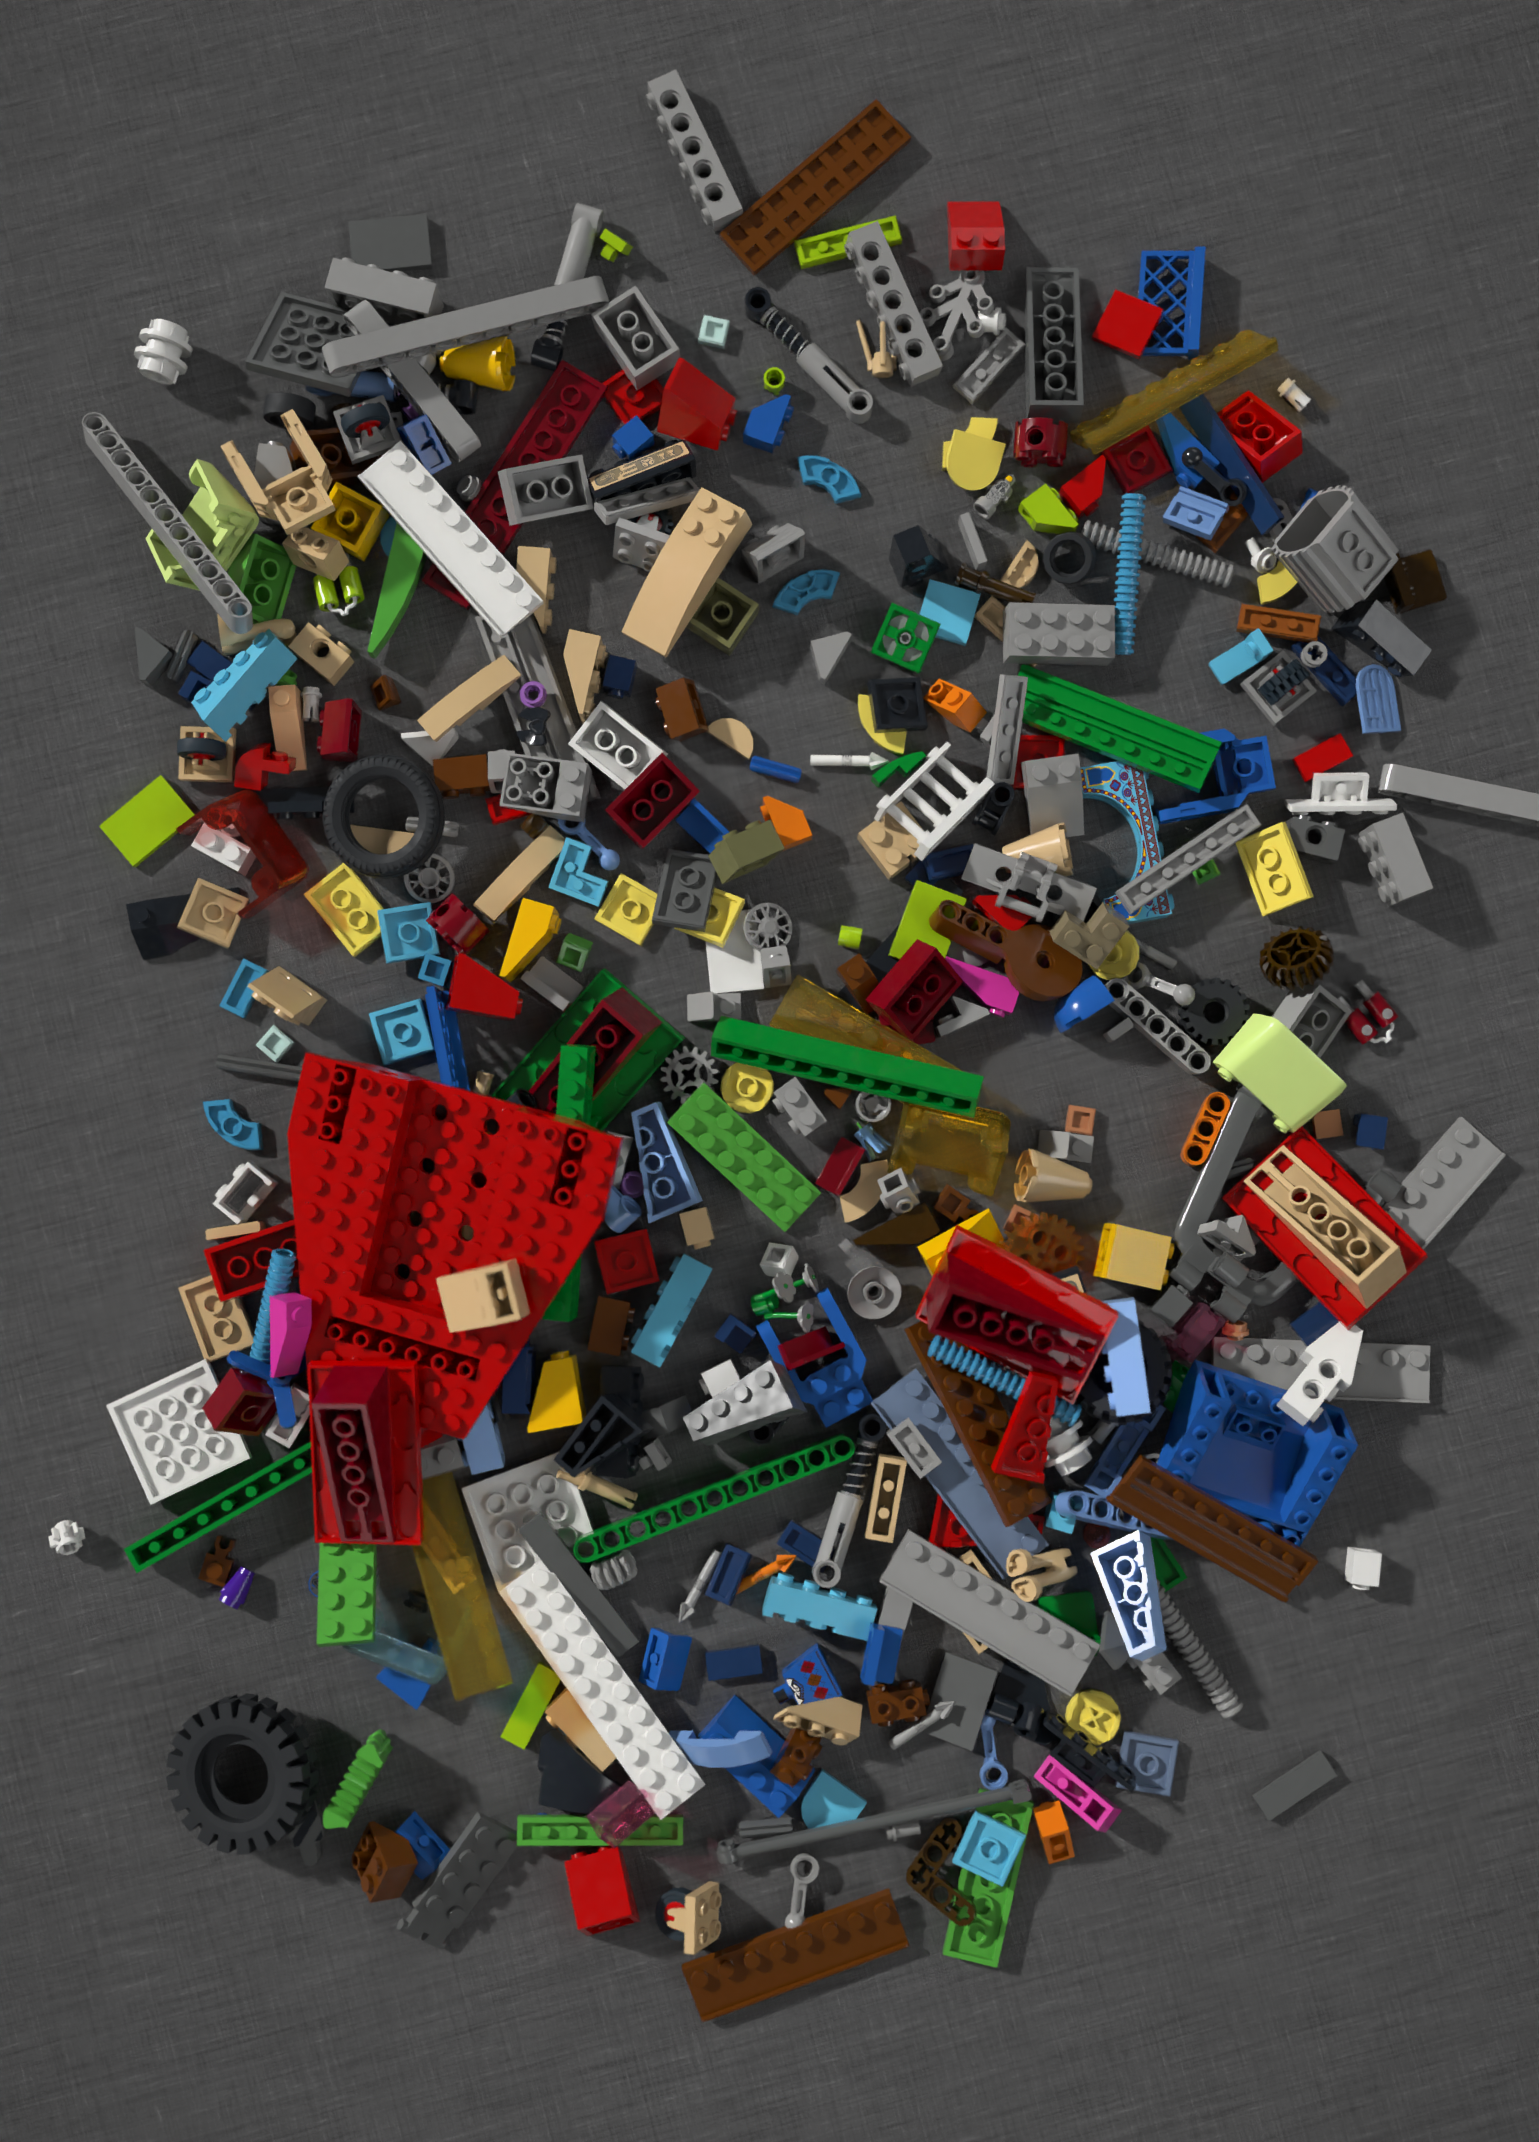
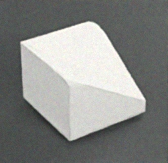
[760,1242,798,1277]

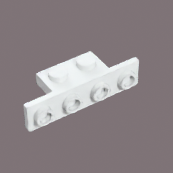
[1284,772,1397,815]

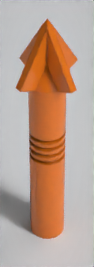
[736,1555,797,1595]

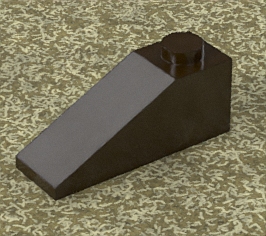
[852,1202,940,1245]

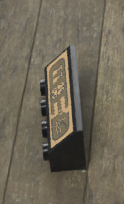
[587,439,697,503]

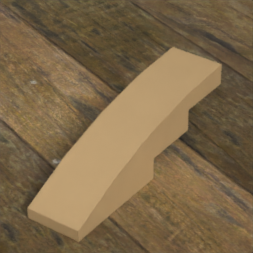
[417,655,522,742]
[474,825,565,923]

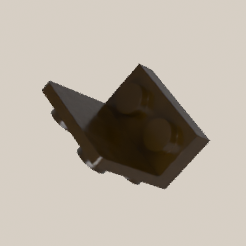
[1384,549,1447,615]

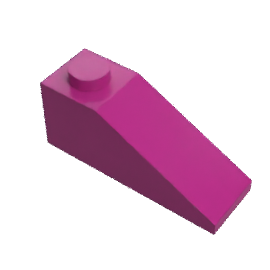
[945,956,1019,1018]
[270,1292,312,1378]
[1033,1755,1122,1833]

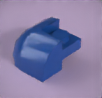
[1054,976,1115,1033]

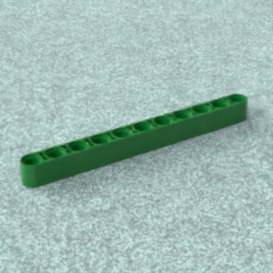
[573,1434,855,1563]

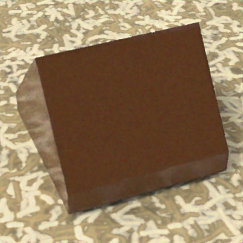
[370,675,402,711]
[824,1087,852,1110]

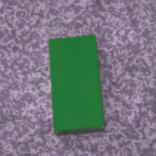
[1150,1537,1188,1592]

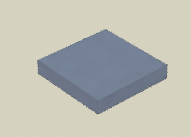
[1115,1730,1179,1796]

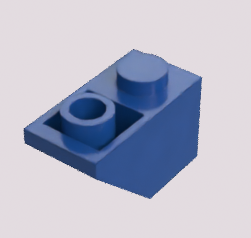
[743,394,794,454]

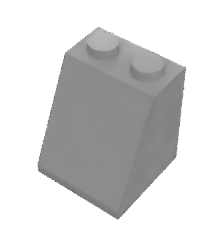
[250,441,314,529]

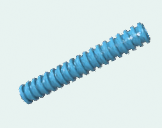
[1114,493,1146,655]
[250,1249,296,1365]
[927,1335,1082,1427]

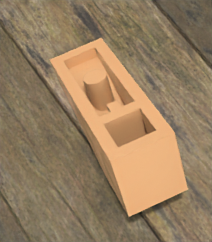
[268,684,307,771]

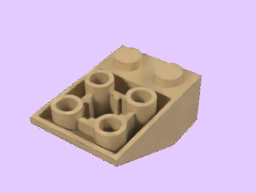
[563,629,608,724]
[247,966,327,1026]
[436,1259,530,1333]

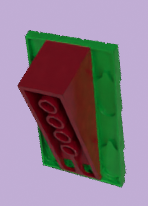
[491,968,685,1132]

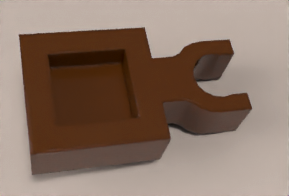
[931,1184,979,1222]
[198,1534,237,1587]

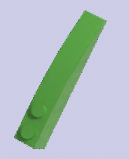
[367,522,427,659]

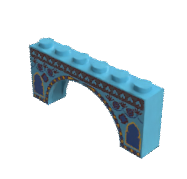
[1080,761,1174,924]

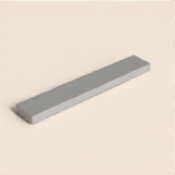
[1114,803,1262,915]

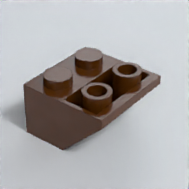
[352,1821,418,1903]

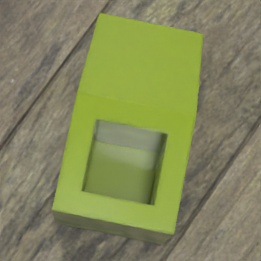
[1018,483,1079,534]

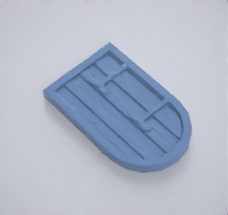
[1356,664,1401,734]

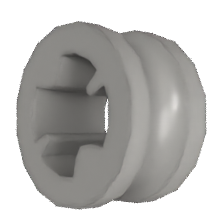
[1301,641,1327,668]

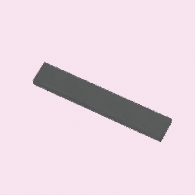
[519,1512,639,1658]

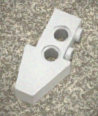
[1276,1322,1363,1426]

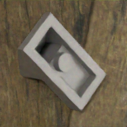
[760,946,791,988]
[687,992,741,1022]
[935,996,990,1038]
[1037,1130,1094,1163]
[1197,1215,1256,1259]

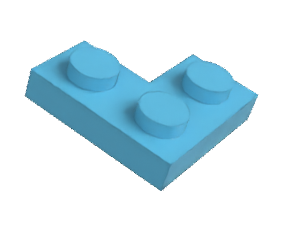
[548,837,609,907]

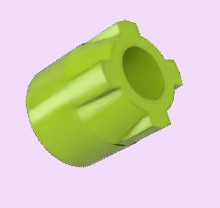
[764,367,785,395]
[838,925,863,950]

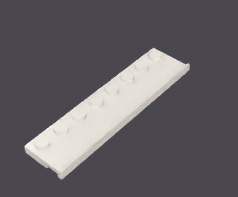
[357,441,544,638]

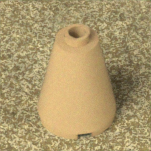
[1000,823,1073,876]
[1014,1149,1092,1203]

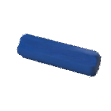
[750,756,802,783]

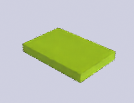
[99,775,197,868]
[888,880,967,960]

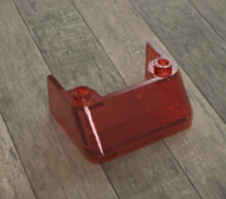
[176,790,309,919]

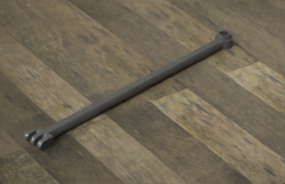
[716,1779,1032,1864]

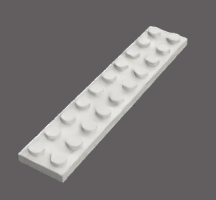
[499,1560,705,1820]

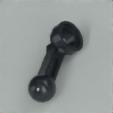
[1182,447,1248,506]

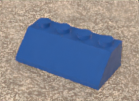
[698,1694,816,1818]

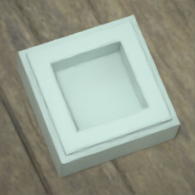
[698,315,730,349]
[256,1025,295,1063]

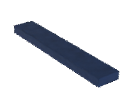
[1178,388,1284,535]

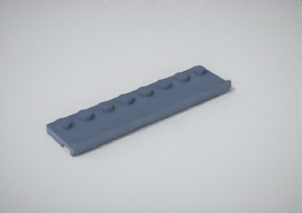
[871,1368,1049,1580]

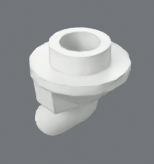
[1245,537,1277,573]

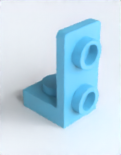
[1208,628,1273,685]

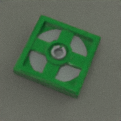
[871,602,941,674]

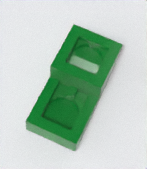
[871,751,926,788]

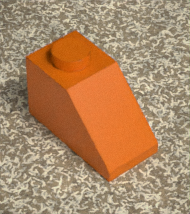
[1033,1800,1075,1864]

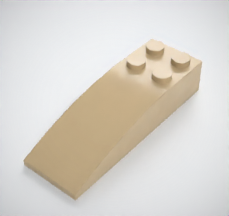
[622,487,752,658]

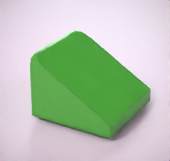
[556,933,593,972]

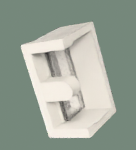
[213,1162,278,1224]

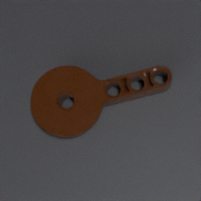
[929,900,1082,1001]

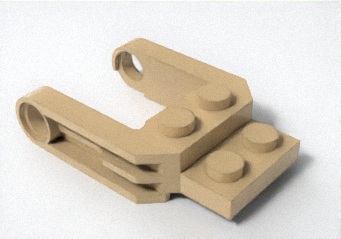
[220,409,336,535]

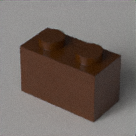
[656,677,709,742]
[433,754,490,799]
[587,1295,635,1356]

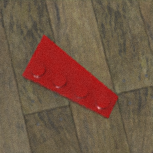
[991,1371,1058,1484]
[928,1494,1045,1548]

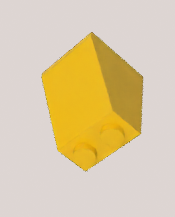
[1093,1223,1174,1290]
[527,1350,587,1433]

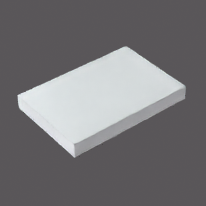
[706,910,764,994]

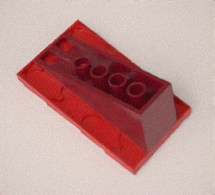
[916,1225,1119,1404]
[308,1360,424,1545]

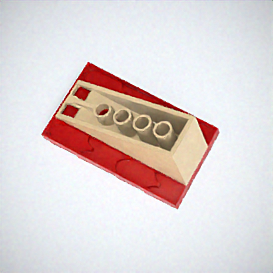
[1222,1126,1428,1330]

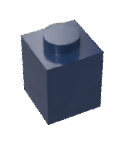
[603,655,637,699]

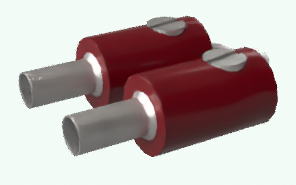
[1338,980,1399,1045]

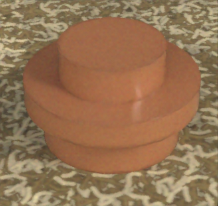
[1222,1320,1249,1341]

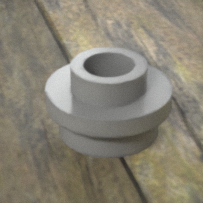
[457,475,481,502]

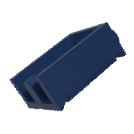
[502,1339,537,1414]

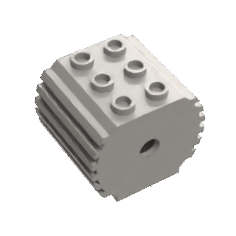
[1271,485,1399,613]

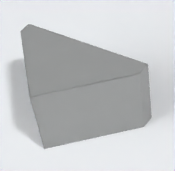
[810,632,852,686]

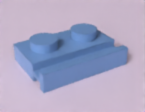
[1162,486,1229,541]

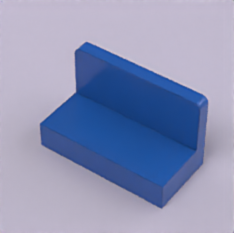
[675,798,729,854]
[860,1623,903,1686]
[638,1628,692,1691]
[394,1811,450,1880]

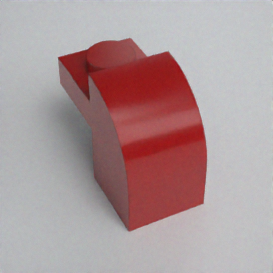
[234,743,296,791]

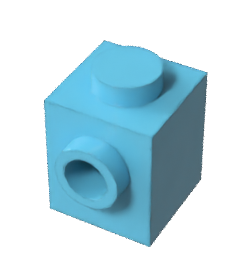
[1044,1489,1076,1534]

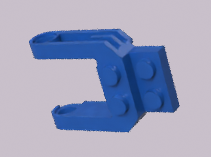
[1155,728,1276,824]
[756,1288,873,1428]

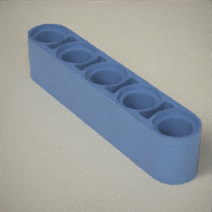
[1055,1491,1172,1540]

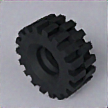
[1178,978,1250,1047]

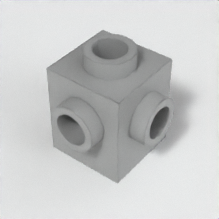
[877,1168,921,1217]

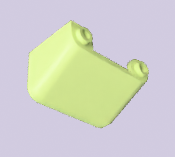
[145,459,259,591]
[1212,1013,1347,1134]

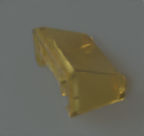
[887,1102,1011,1197]

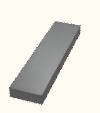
[594,477,700,525]
[987,674,1028,784]

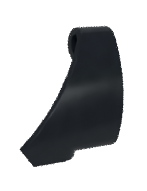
[986,1658,1059,1747]
[538,1728,627,1815]

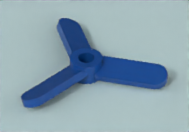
[227,1351,307,1429]

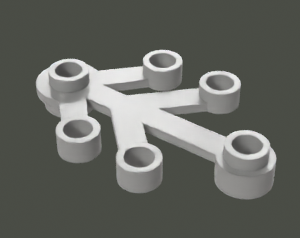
[919,271,994,361]

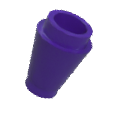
[219,1566,255,1610]

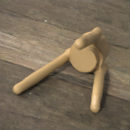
[856,320,902,378]

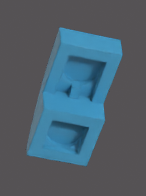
[418,953,454,989]

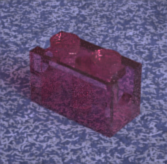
[1165,1302,1226,1363]
[586,1781,655,1848]

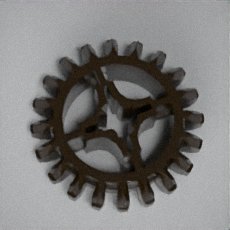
[1259,925,1334,991]

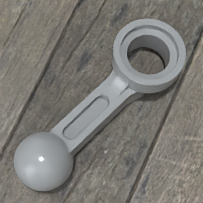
[1122,962,1195,1006]
[785,1853,819,1928]

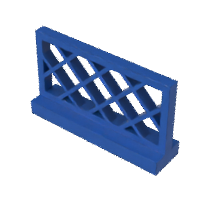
[1138,247,1206,360]
[425,986,471,1091]

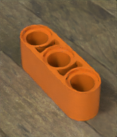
[1180,1092,1230,1167]

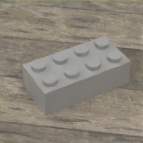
[325,258,444,325]
[1003,602,1115,666]

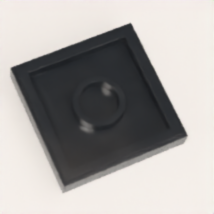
[867,677,928,733]

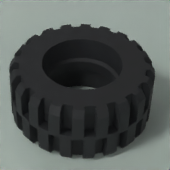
[1076,1320,1172,1425]

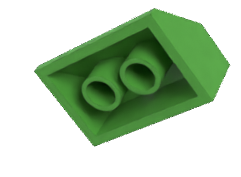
[227,533,296,624]

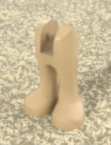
[217,614,296,656]
[1006,1548,1077,1602]

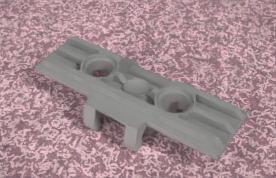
[961,843,1097,923]

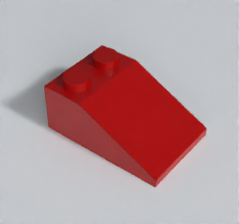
[947,202,1005,271]
[1217,390,1303,483]

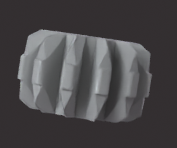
[590,1550,638,1590]

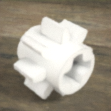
[48,1520,85,1555]

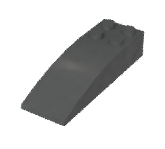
[1025,267,1084,423]

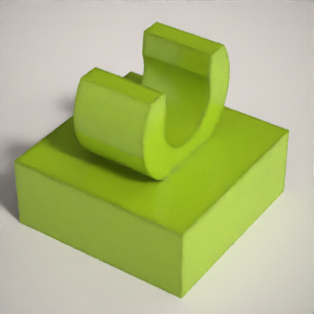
[600,228,633,262]

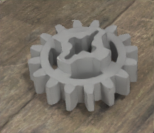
[660,1046,719,1104]

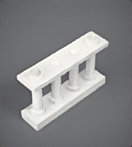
[874,742,995,861]

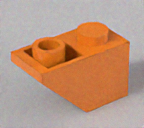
[923,678,987,733]
[760,796,812,851]

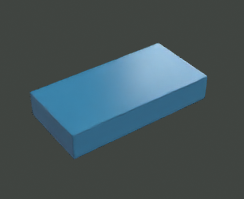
[219,958,269,1019]

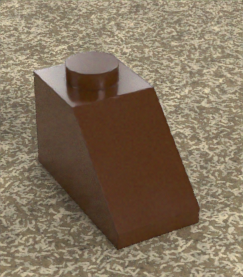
[836,953,879,1016]

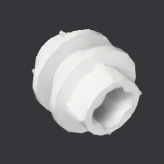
[134,319,193,385]
[1044,1415,1093,1476]

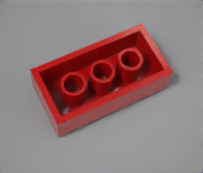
[203,1219,299,1302]

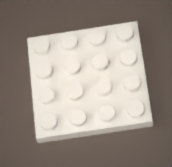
[106,1359,252,1505]
[461,1451,594,1592]

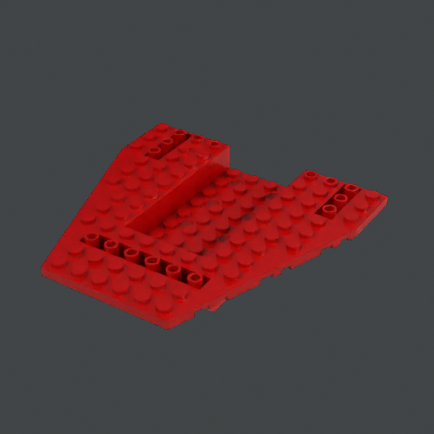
[287,1052,624,1440]

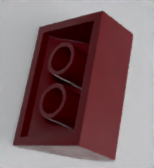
[605,753,700,849]
[865,939,963,1042]

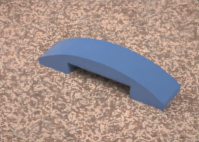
[1084,1405,1166,1497]
[669,1731,772,1768]

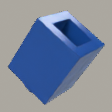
[612,415,655,461]

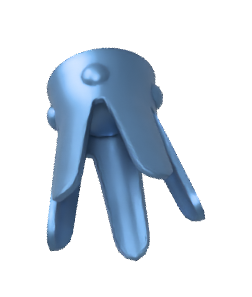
[854,1122,892,1162]

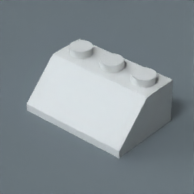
[568,701,668,789]

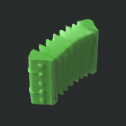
[323,1729,394,1829]

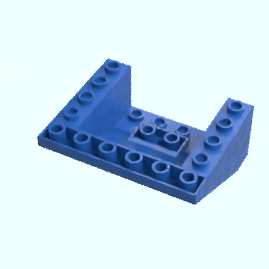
[1157,1360,1358,1547]

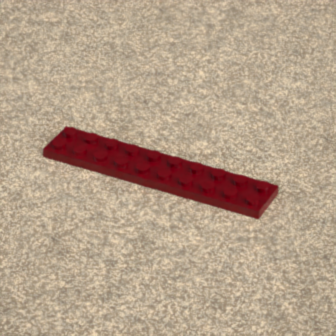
[422,360,608,610]

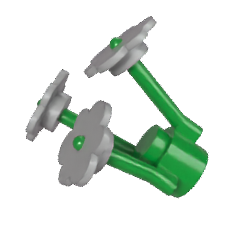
[751,1263,819,1333]

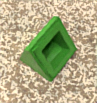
[1192,859,1220,885]

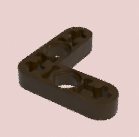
[906,1817,977,1926]

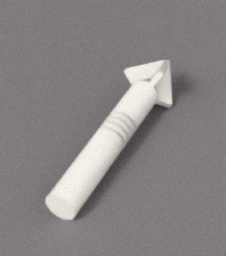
[810,752,890,770]

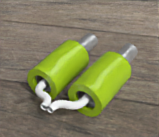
[313,553,365,616]

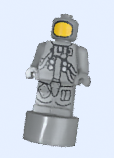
[973,474,1015,519]

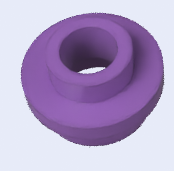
[520,681,547,708]

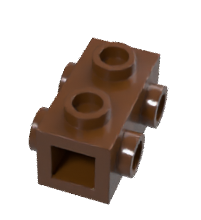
[866,1679,930,1727]
[770,1728,823,1787]

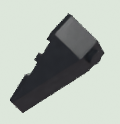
[126,887,245,961]

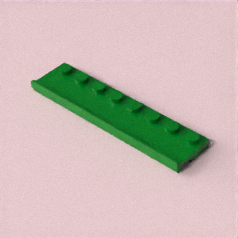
[1018,664,1222,793]

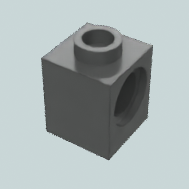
[1147,1284,1193,1328]

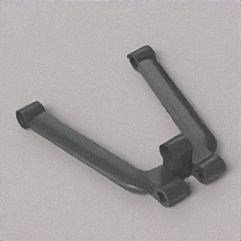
[1168,1083,1401,1323]

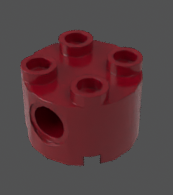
[1013,417,1068,468]
[426,893,490,955]

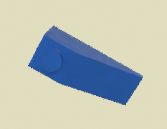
[1155,407,1220,491]

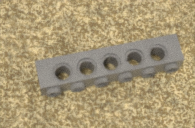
[646,70,743,233]
[845,221,943,387]

